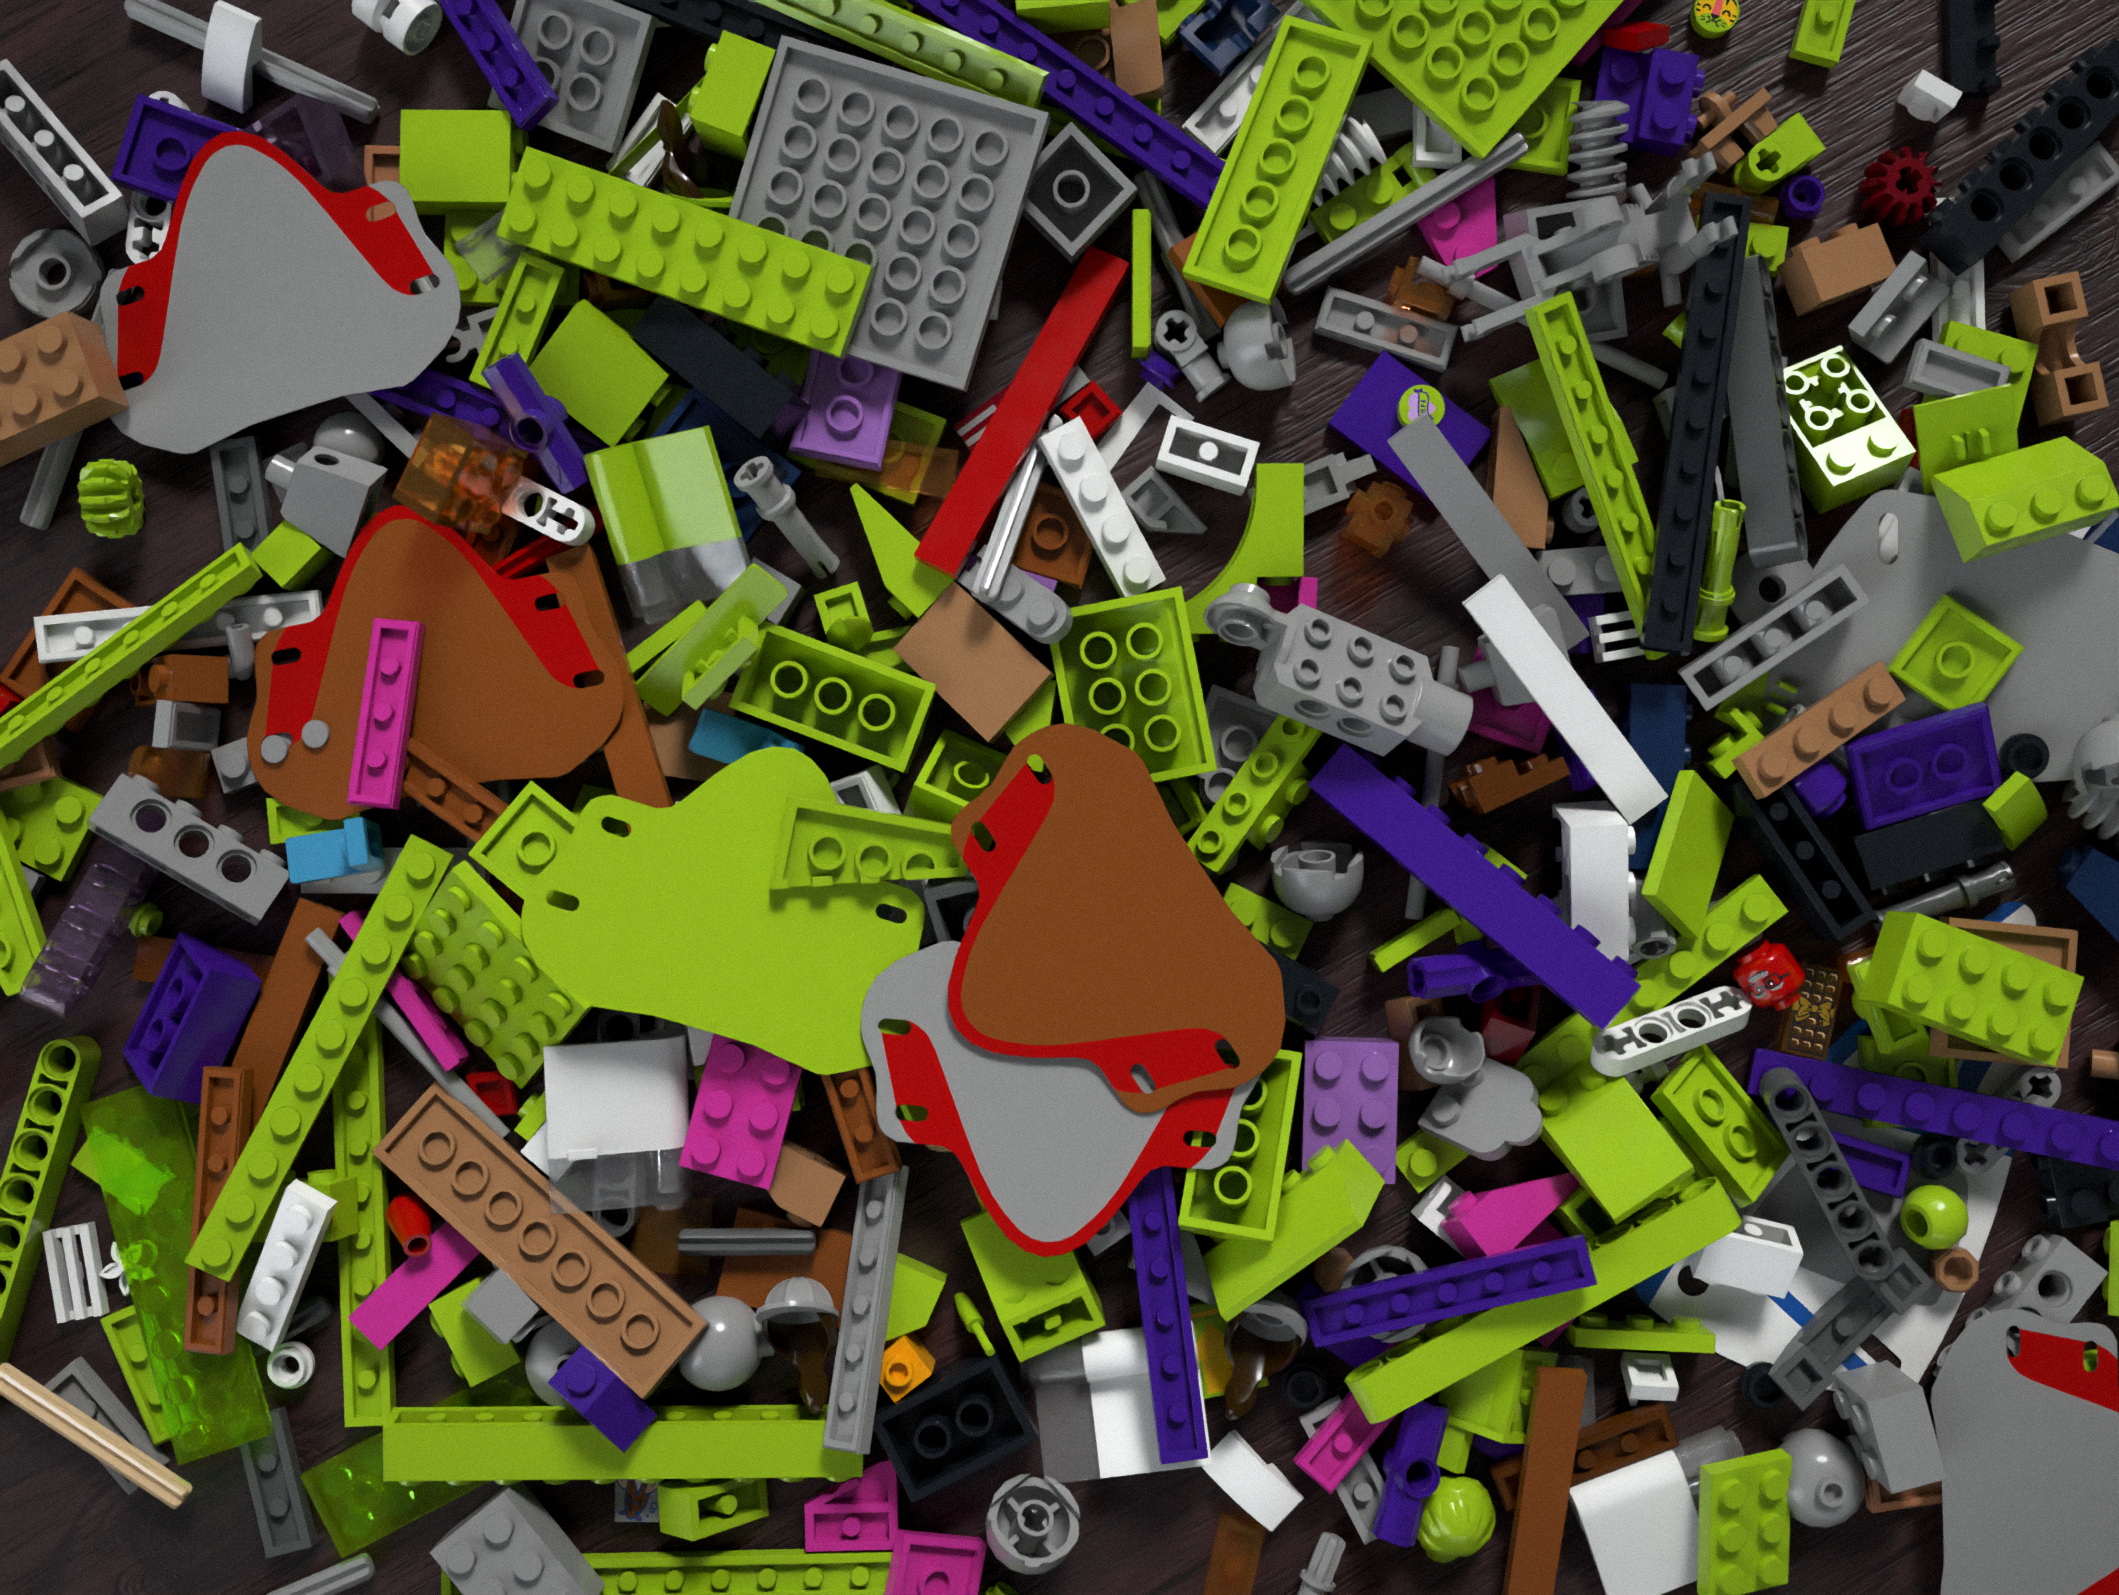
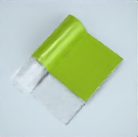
[582,425,751,624]

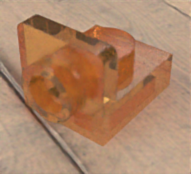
[1387,255,1455,322]

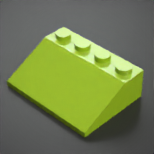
[1050,586,1217,783]

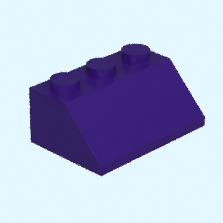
[122,931,262,1104]

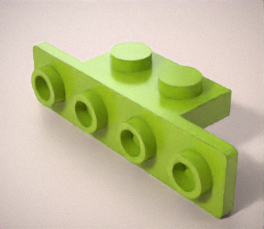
[635,563,788,716]
[1187,714,1323,874]

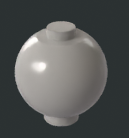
[678,1296,775,1391]

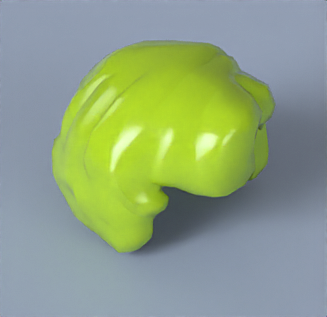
[1416,1475,1496,1563]

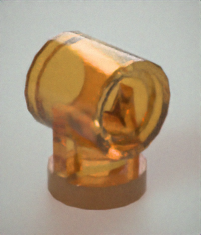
[128,745,212,799]

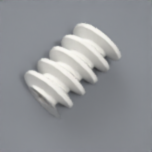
[1313,117,1387,206]

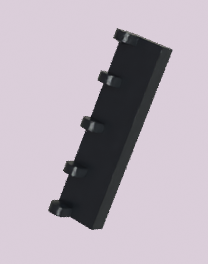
[1941,0,2002,98]

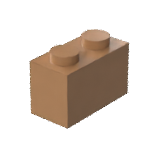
[1777,223,1896,317]

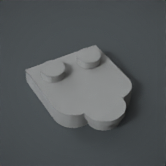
[1194,684,1279,808]
[1417,1057,1543,1161]

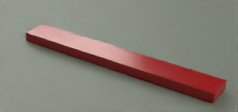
[914,245,1131,580]

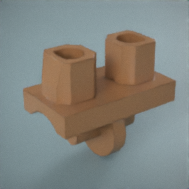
[1687,87,1778,175]

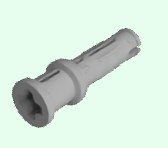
[734,456,840,578]

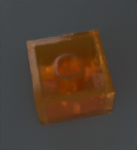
[392,412,529,534]

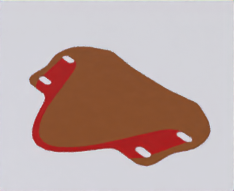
[247,505,624,820]
[948,723,1286,1114]

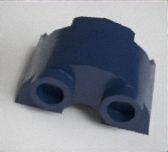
[1175,0,1281,77]

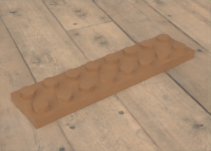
[372,1080,710,1399]

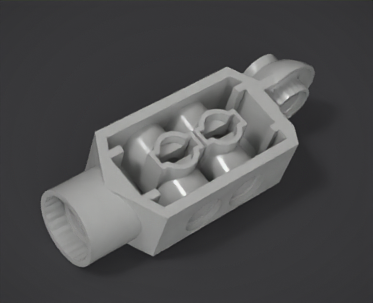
[1203,583,1473,757]

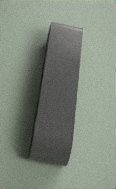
[1759,1067,1896,1281]

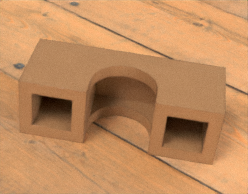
[2008,271,2109,427]

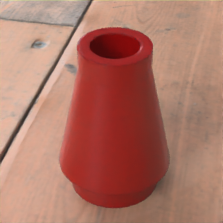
[385,1192,433,1257]

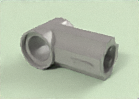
[1628,869,1676,959]

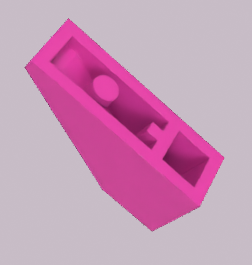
[1439,1172,1580,1260]

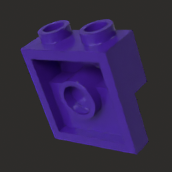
[1591,46,1705,157]

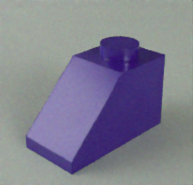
[547,1345,657,1454]

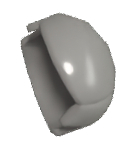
[313,411,386,465]
[1408,1015,1486,1085]

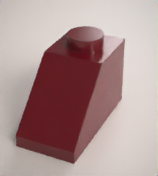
[1473,984,1541,1067]

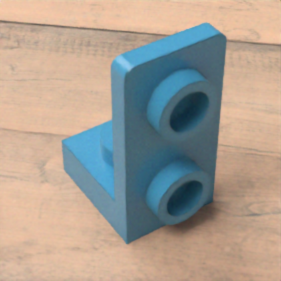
[688,707,806,764]
[285,817,386,884]

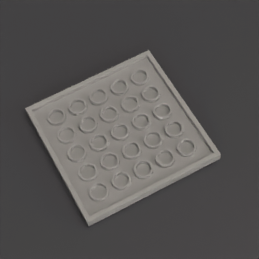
[703,35,1051,392]

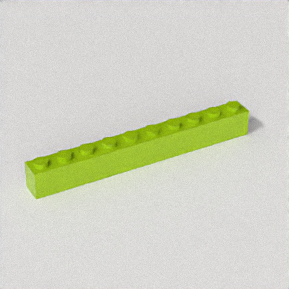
[383,1404,863,1486]

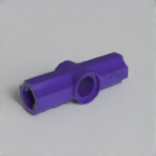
[481,352,590,495]
[1406,940,1542,1003]
[1372,1398,1451,1548]

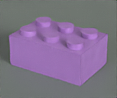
[1295,1036,1399,1184]

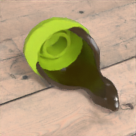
[657,100,736,216]

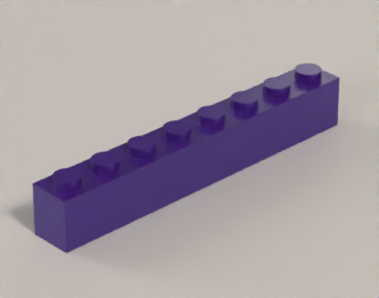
[1308,742,1641,1033]

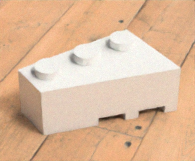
[1552,800,1636,961]

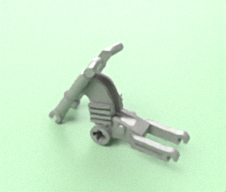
[1441,151,1739,343]

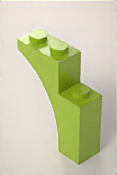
[1185,463,1304,642]

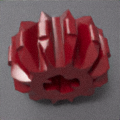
[1857,146,1944,229]

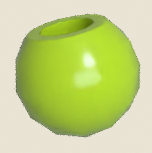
[1900,1185,1969,1249]

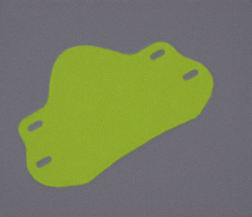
[521,746,925,1075]

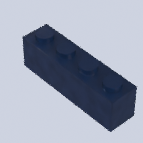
[1615,683,1693,870]

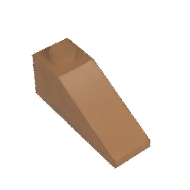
[1485,406,1554,555]
[766,1138,850,1228]

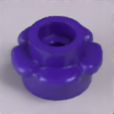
[1779,175,1825,220]
[1139,350,1181,391]

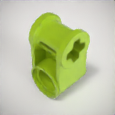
[1731,112,1826,197]

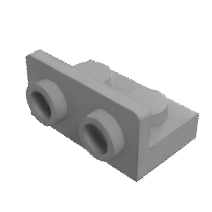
[1848,250,1950,364]

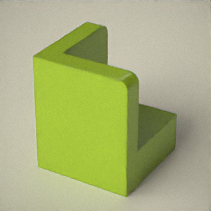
[251,519,337,592]

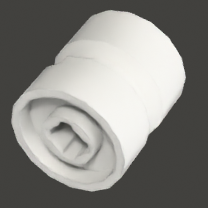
[352,0,443,56]

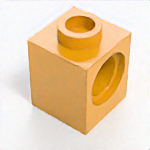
[879,1331,935,1403]

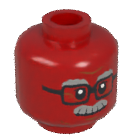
[1733,939,1805,1011]

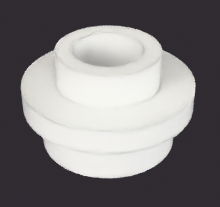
[267,1341,315,1389]

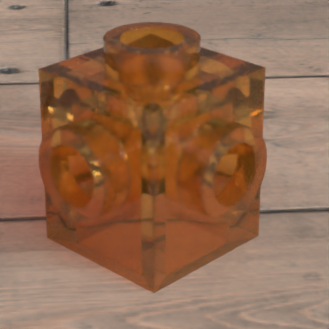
[1340,481,1414,558]

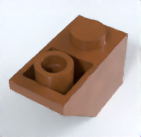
[130,654,228,707]

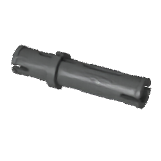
[1872,861,2016,934]

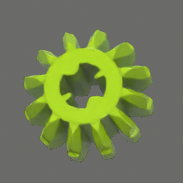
[77,459,146,538]

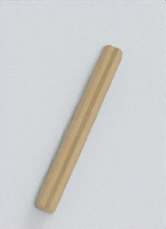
[0,1363,193,1509]

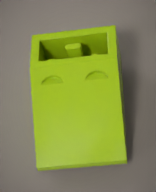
[1783,345,1916,515]
[960,1210,1106,1362]

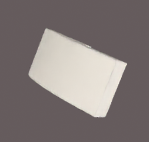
[201,0,262,114]
[1201,1430,1304,1532]

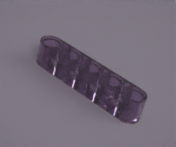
[20,811,164,1020]

